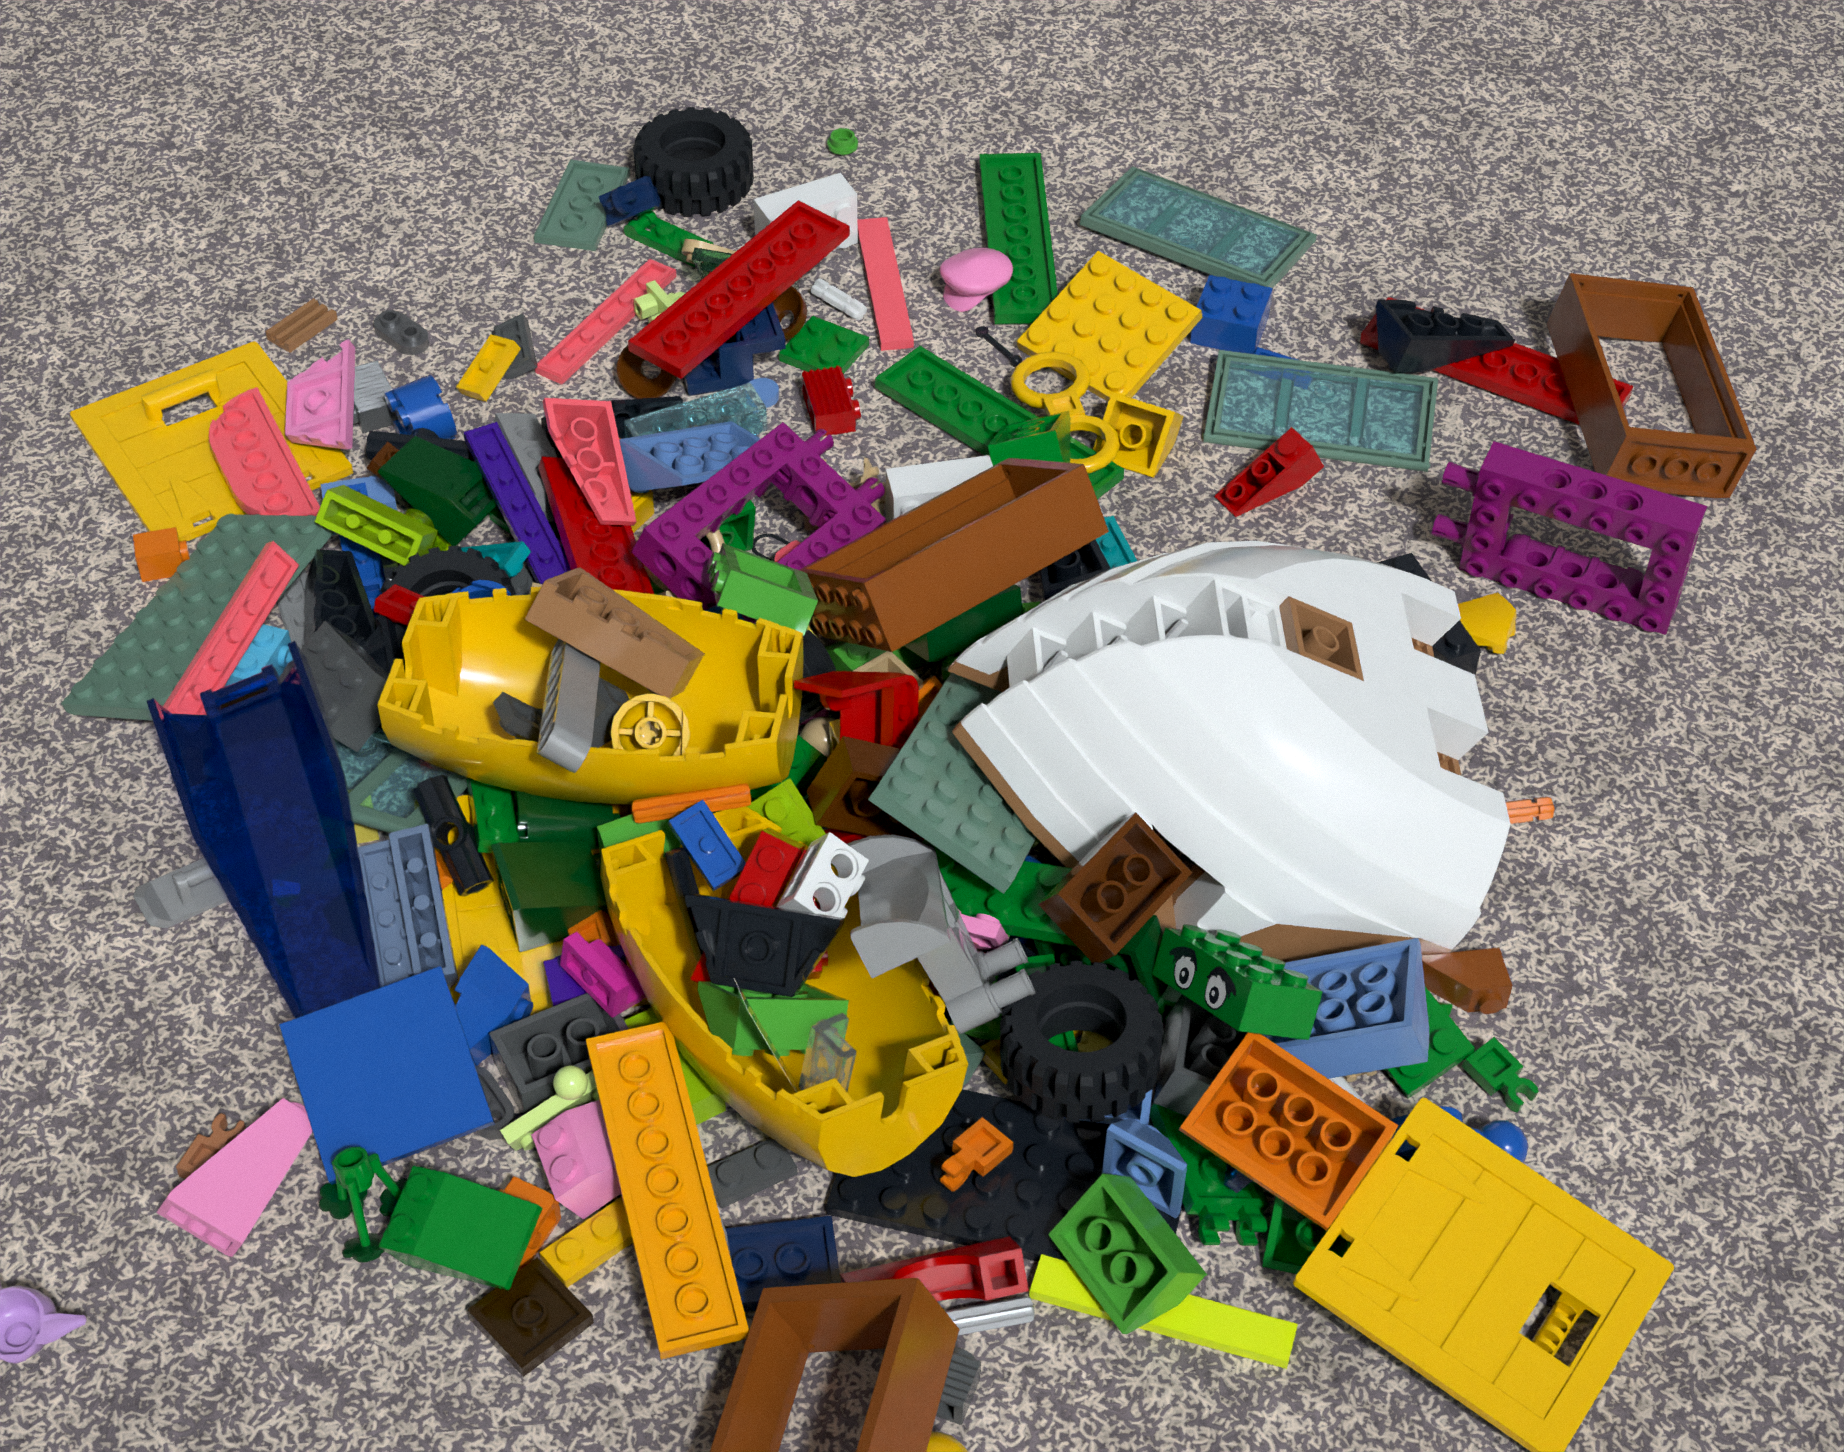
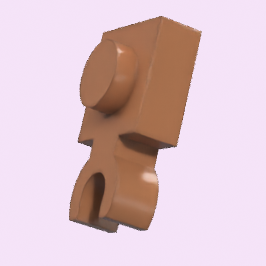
[176,1113,246,1179]

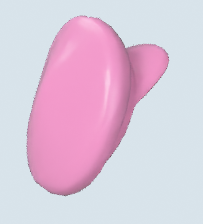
[940,248,1013,312]

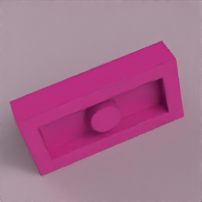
[560,932,646,1018]

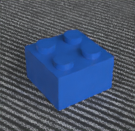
[1190,275,1273,354]

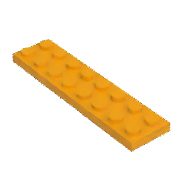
[586,1022,749,1360]

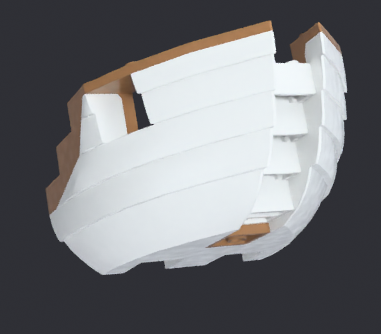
[948,541,1511,963]

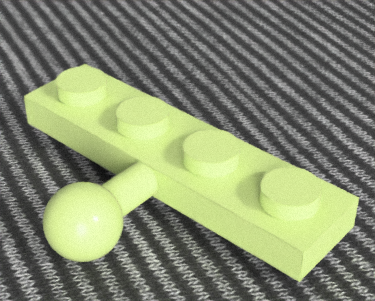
[500,1065,599,1151]

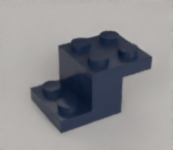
[683,302,786,396]

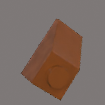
[1422,947,1513,1014]

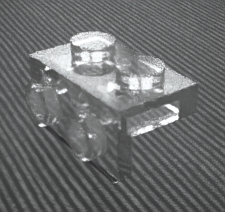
[798,1013,857,1092]

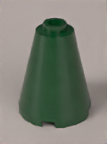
[514,791,621,850]

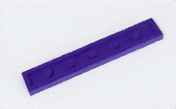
[464,422,571,585]

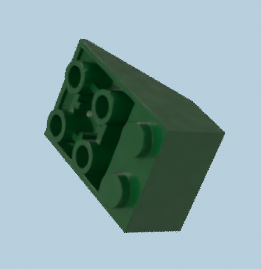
[377,436,497,546]

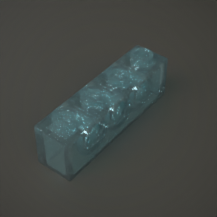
[624,383,767,438]

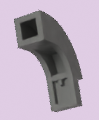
[493,677,629,748]

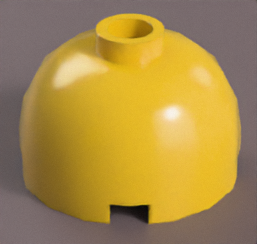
[610,693,690,756]

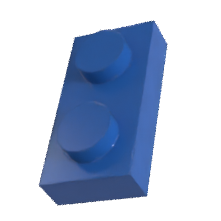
[668,800,746,892]

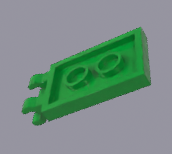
[1150,1103,1269,1246]

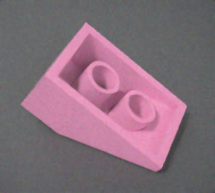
[531,1100,621,1219]

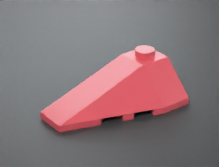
[542,398,637,526]

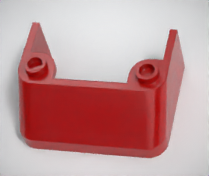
[794,671,919,844]

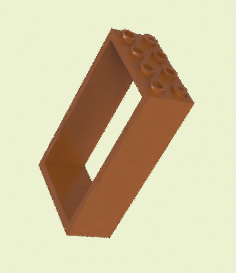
[1546,273,1757,498]
[799,458,1109,652]
[710,1278,959,1452]

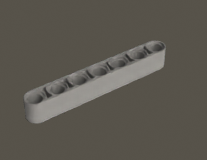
[537,638,600,773]

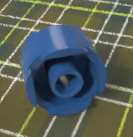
[384,375,457,439]

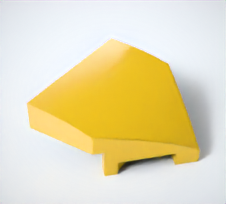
[1458,592,1517,654]

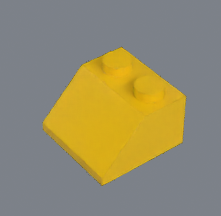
[1093,392,1184,478]

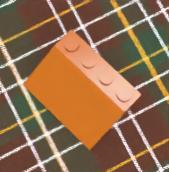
[1179,1032,1398,1231]

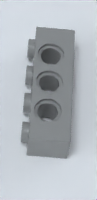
[494,413,557,522]

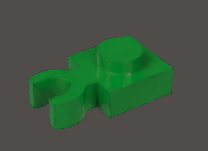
[1462,1037,1539,1113]

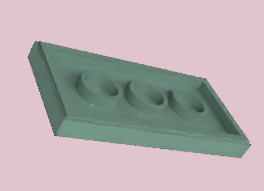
[534,160,630,251]

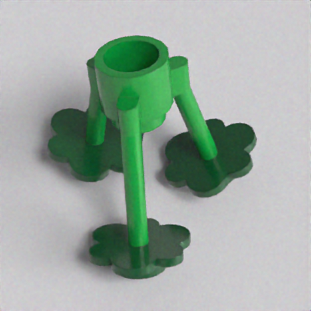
[319,1147,407,1263]

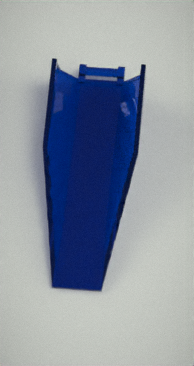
[147,641,382,1018]

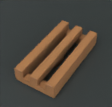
[265,298,338,353]

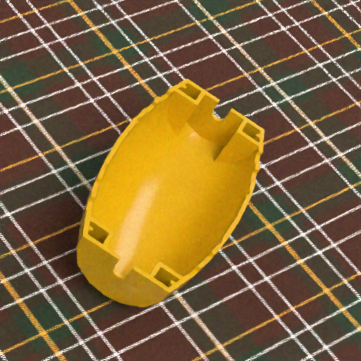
[377,587,803,804]
[600,807,968,1177]

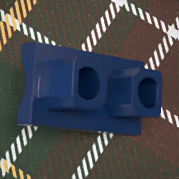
[598,176,661,227]

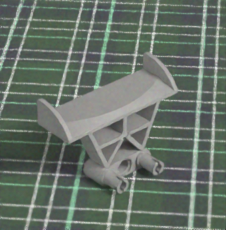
[847,835,1036,1034]

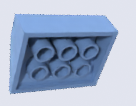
[619,421,761,493]
[1262,938,1429,1079]

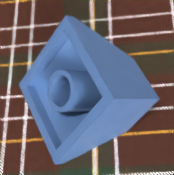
[1102,1118,1187,1218]

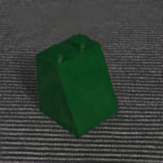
[491,840,613,952]

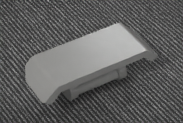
[133,832,293,928]

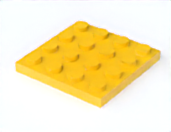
[1016,251,1203,402]

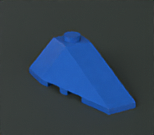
[454,945,533,1066]

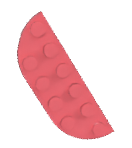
[209,387,320,516]

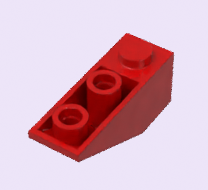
[1214,427,1324,517]

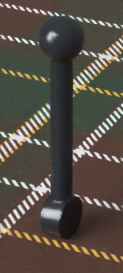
[976,326,1022,367]

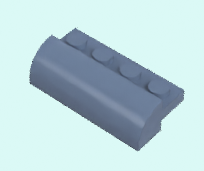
[353,824,458,989]

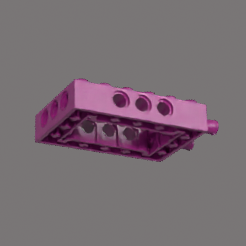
[632,422,886,624]
[1431,441,1707,635]

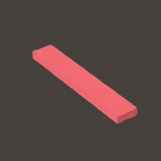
[857,217,914,351]
[535,259,677,384]
[160,541,299,735]

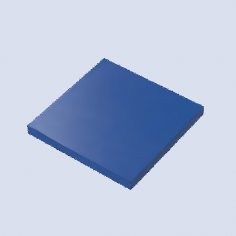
[279,966,495,1185]

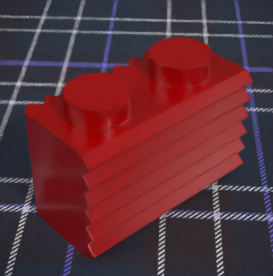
[802,365,861,437]

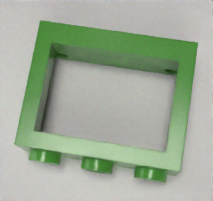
[706,543,818,636]

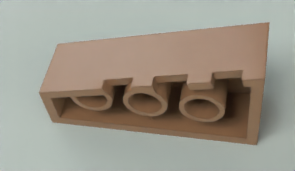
[525,567,705,699]

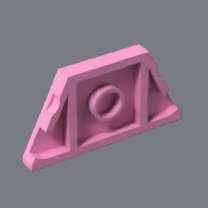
[285,339,355,450]

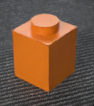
[133,527,190,582]

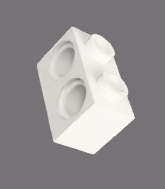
[777,832,869,918]

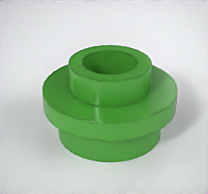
[827,128,858,155]

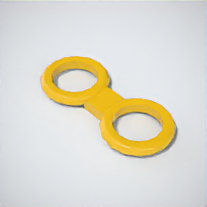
[1010,352,1120,474]

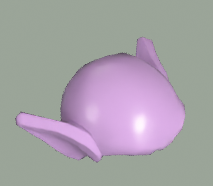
[0,1281,87,1364]

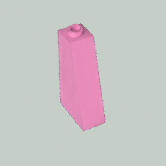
[156,1098,313,1257]

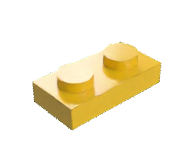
[456,334,521,402]

